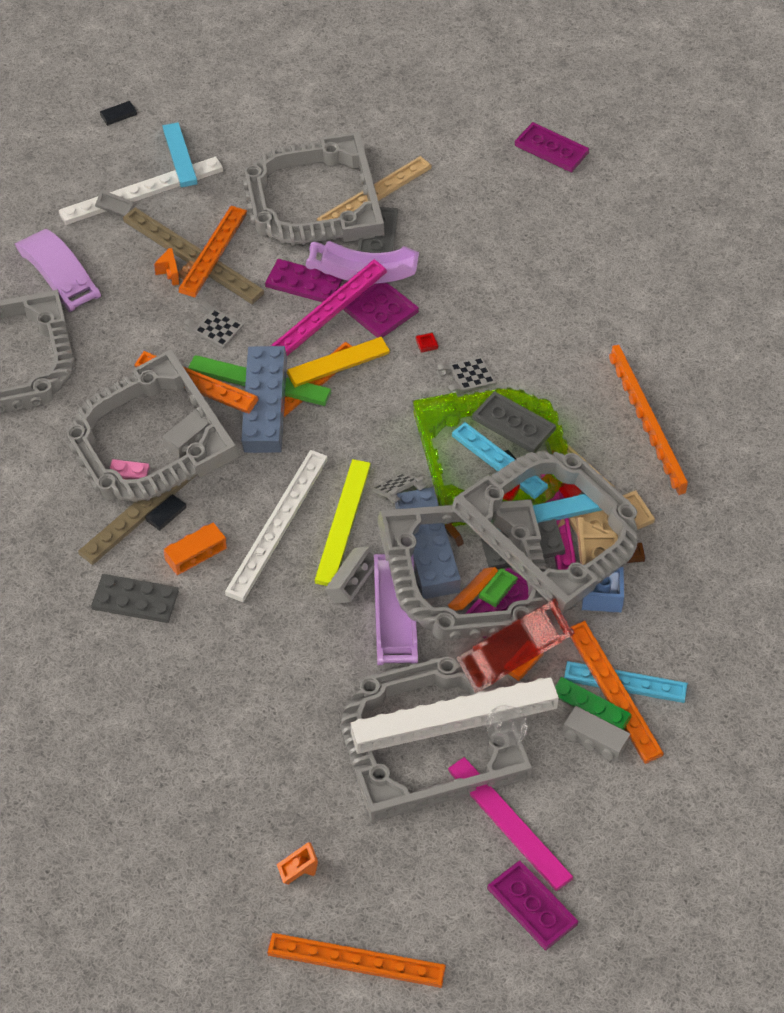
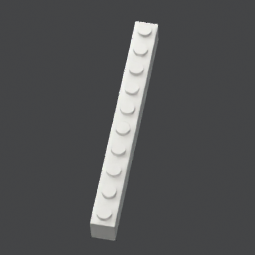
[351,677,559,754]

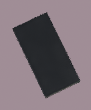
[100,101,137,126]
[145,494,186,531]

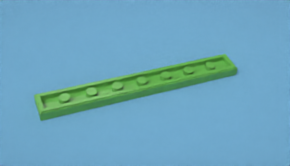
[188,355,331,406]

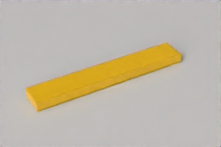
[286,337,390,387]

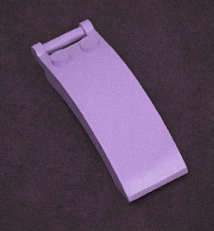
[15,229,101,312]
[305,241,419,283]
[374,554,418,665]

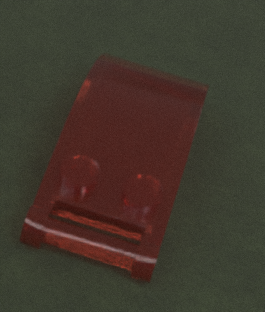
[456,598,575,693]

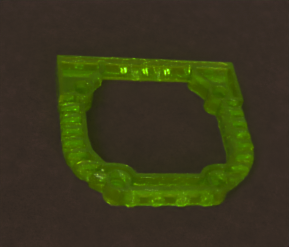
[413,387,568,527]

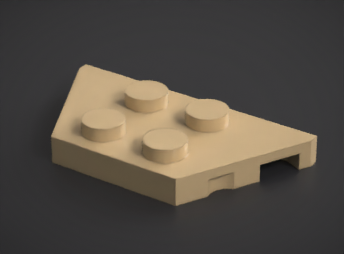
[576,517,618,565]

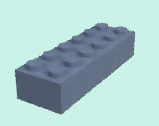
[241,346,287,453]
[395,487,461,599]

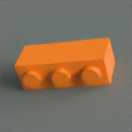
[164,522,227,575]

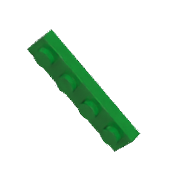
[555,677,632,730]

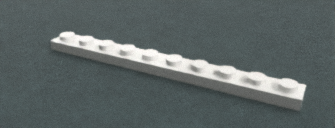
[59,156,223,225]
[225,450,328,602]

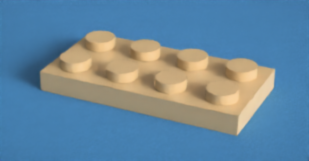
[569,490,655,537]

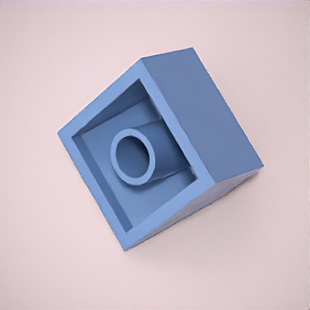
[582,567,624,612]

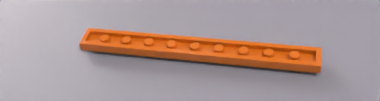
[609,344,688,495]

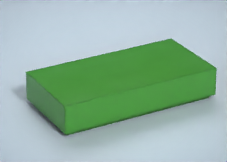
[479,568,518,607]

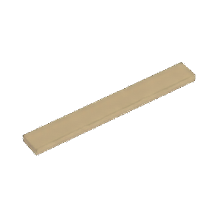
[317,156,432,221]

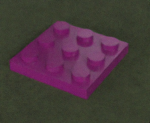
[343,282,419,338]

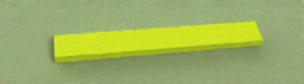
[315,459,371,586]

